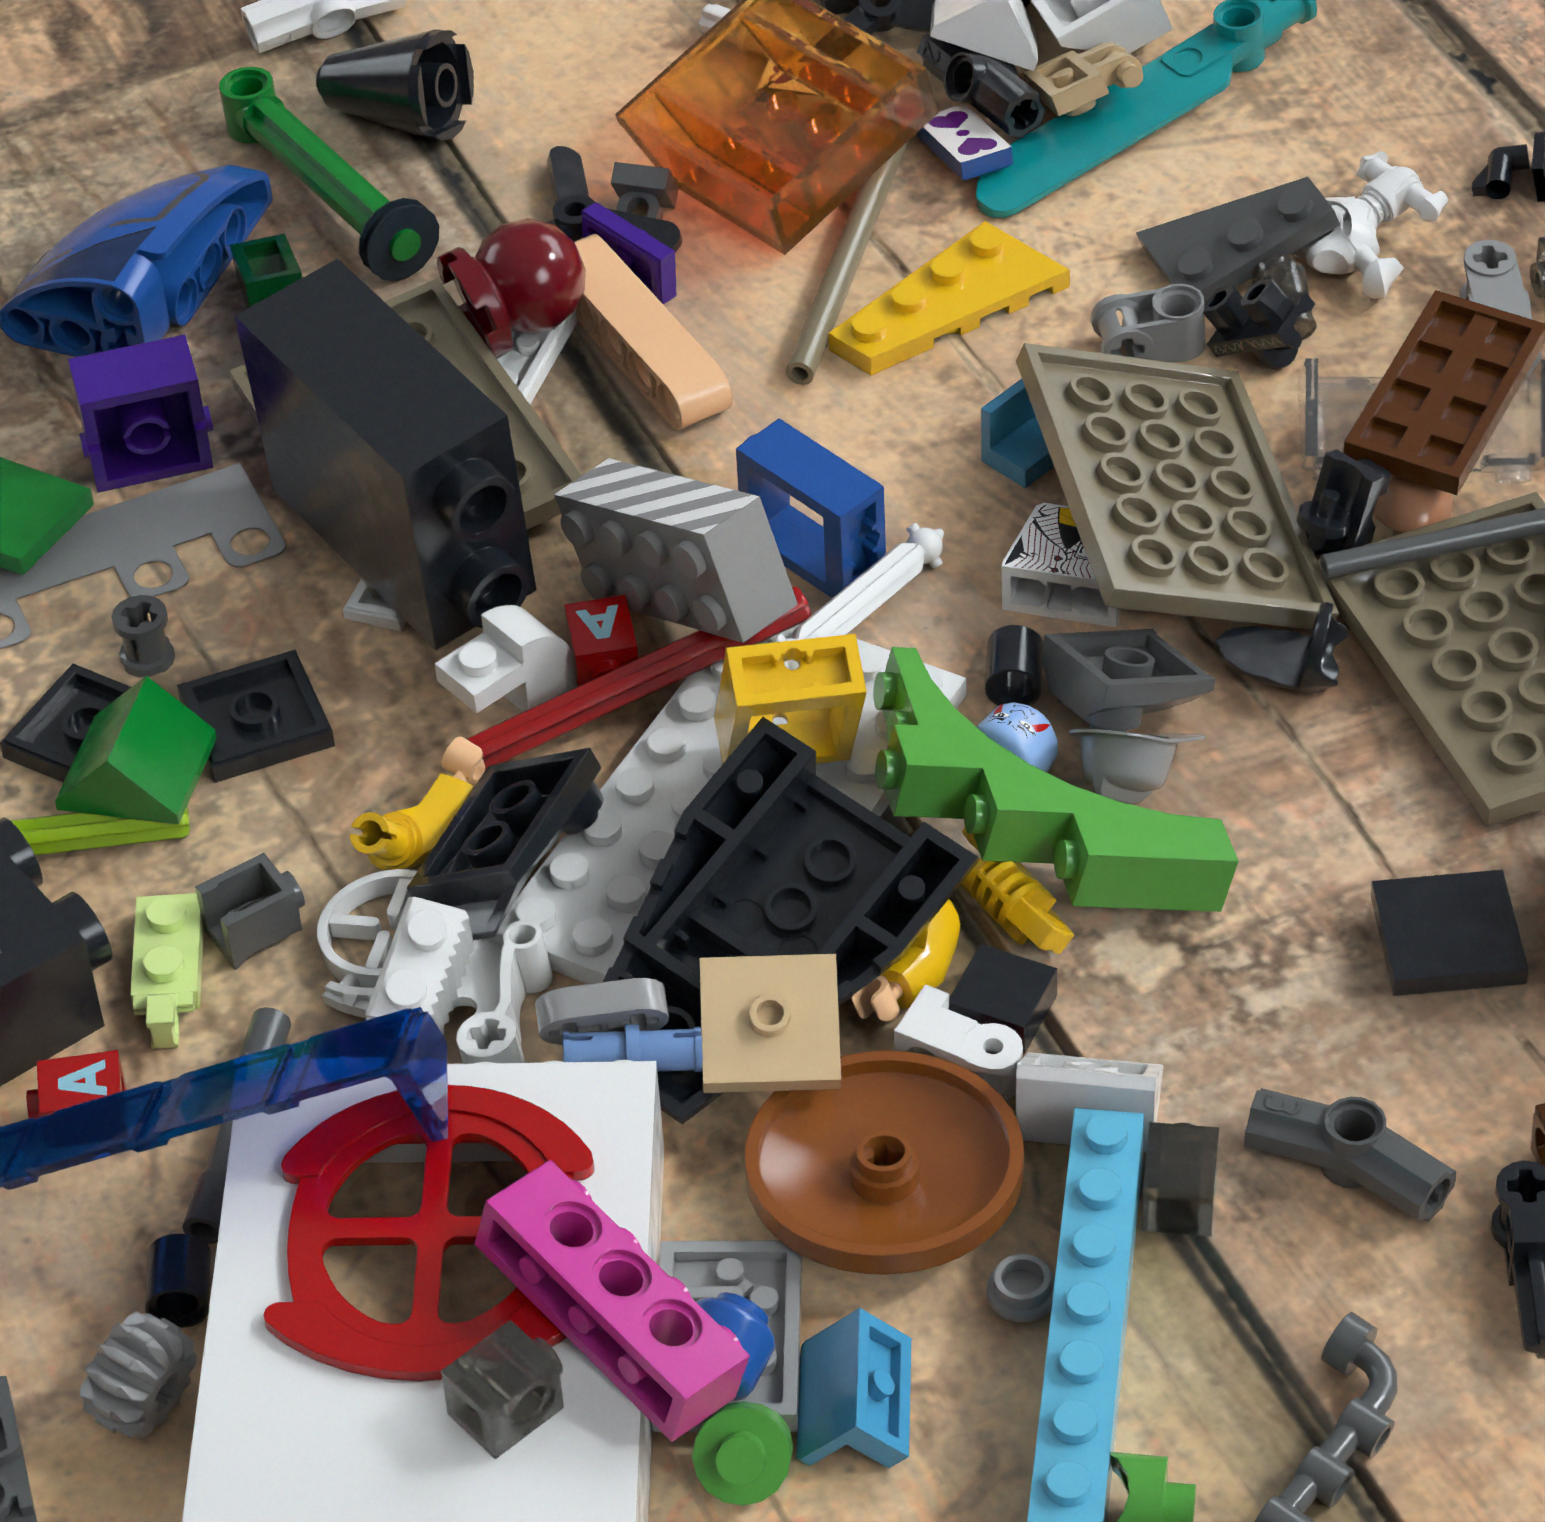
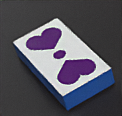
[915,104,1013,181]

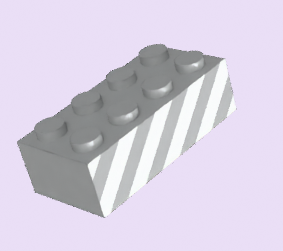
[554,458,798,643]

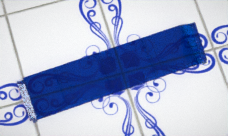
[0,1007,448,1190]

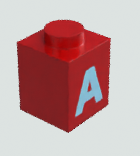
[564,595,638,687]
[26,1050,131,1156]

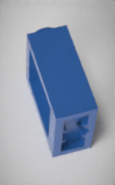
[736,418,886,598]

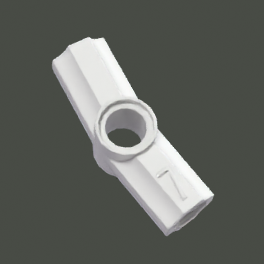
[241,0,407,54]

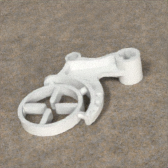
[317,869,553,1064]

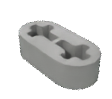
[535,978,669,1045]

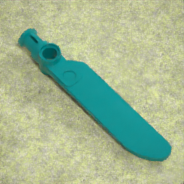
[976,0,1317,218]

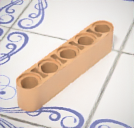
[575,234,733,430]

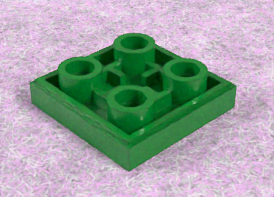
[0,457,94,575]

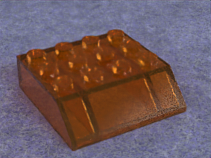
[615,0,938,255]

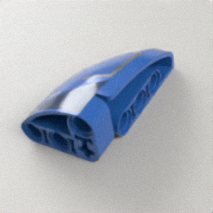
[0,165,273,357]

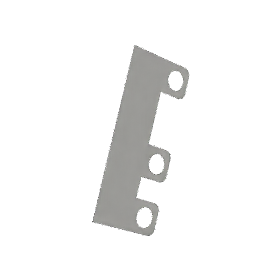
[0,463,286,649]

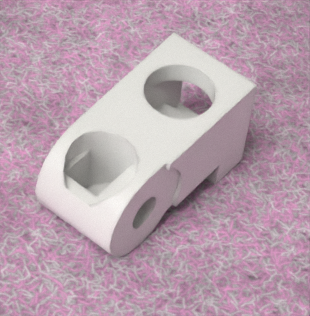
[894,984,1023,1101]

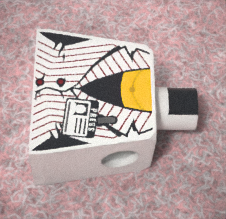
[1001,503,1119,628]

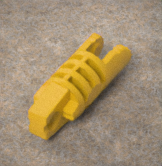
[960,827,1074,954]

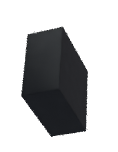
[949,944,1057,1054]

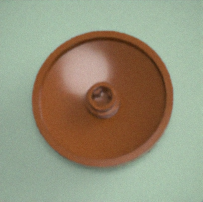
[744,1051,1024,1275]

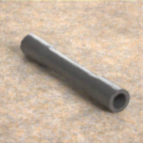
[182,1007,291,1244]

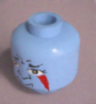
[976,702,1058,772]

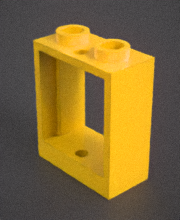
[714,634,867,765]

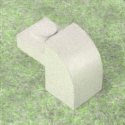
[435,605,577,713]

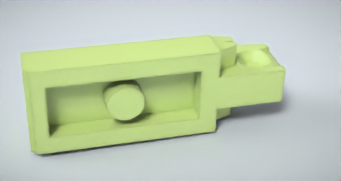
[130,893,204,1049]

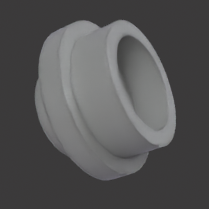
[987,1254,1055,1322]

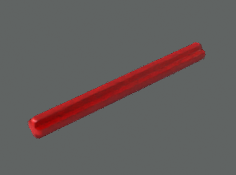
[467,587,811,770]

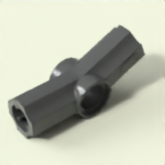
[1244,1088,1456,1222]

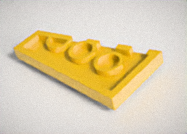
[828,221,1070,376]

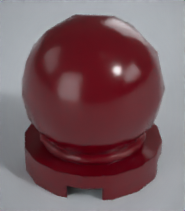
[437,218,586,359]

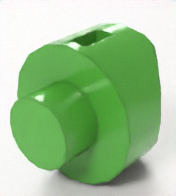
[692,1401,793,1506]
[1110,1452,1196,1522]

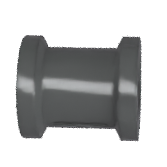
[111,595,175,677]

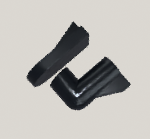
[1472,131,1545,202]

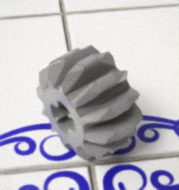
[80,1311,197,1439]

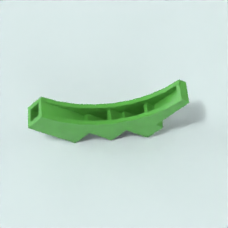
[873,647,1239,912]

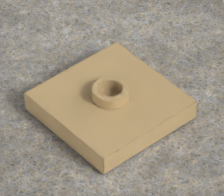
[700,954,841,1093]

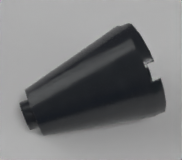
[316,29,474,140]

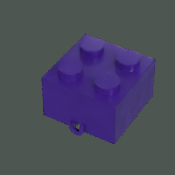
[68,335,214,493]

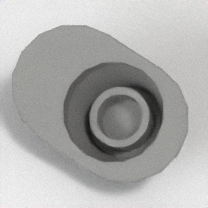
[1069,729,1206,804]

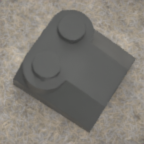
[1041,629,1216,732]

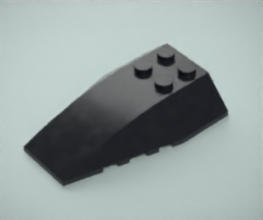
[603,717,978,1125]

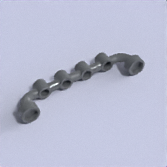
[1255,1312,1397,1522]

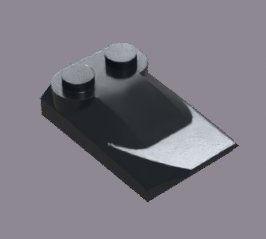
[407,747,604,940]

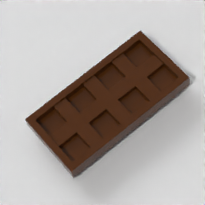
[1343,290,1545,495]

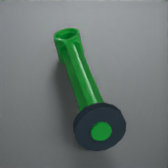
[219,66,440,281]

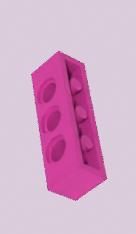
[475,1160,750,1442]

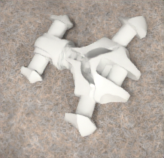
[1267,151,1449,299]

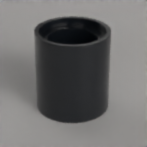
[985,625,1043,706]
[145,1234,211,1328]

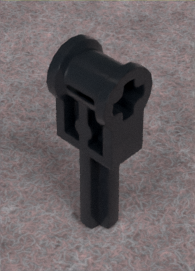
[1491,1161,1545,1359]

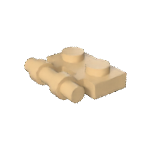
[1023,42,1143,117]

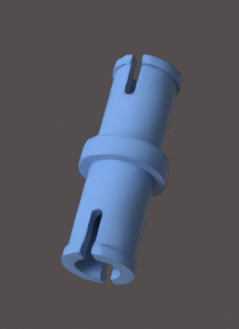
[562,1024,703,1072]

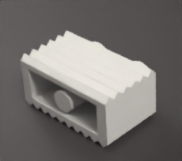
[364,897,475,1061]

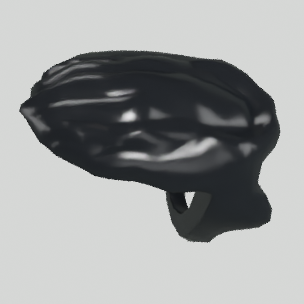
[1215,602,1348,694]

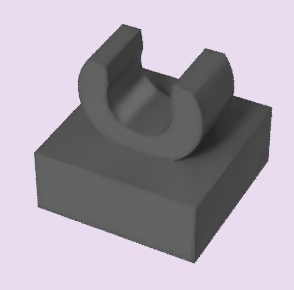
[611,162,679,220]

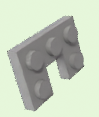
[652,1240,802,1432]

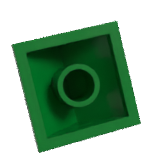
[55,676,217,825]

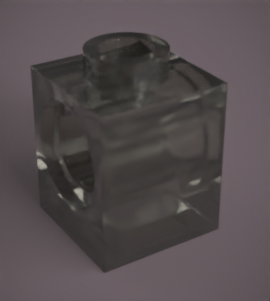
[441,1320,564,1459]

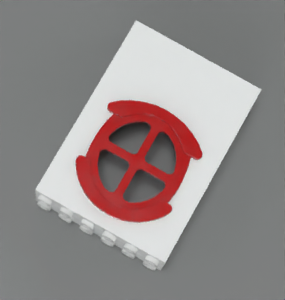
[182,1060,664,1522]

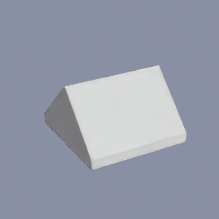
[930,0,1038,71]
[1016,1052,1163,1153]

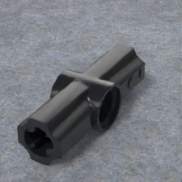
[917,33,1046,137]

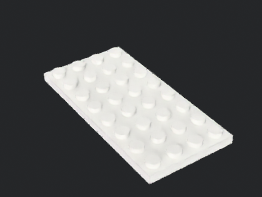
[502,623,967,984]

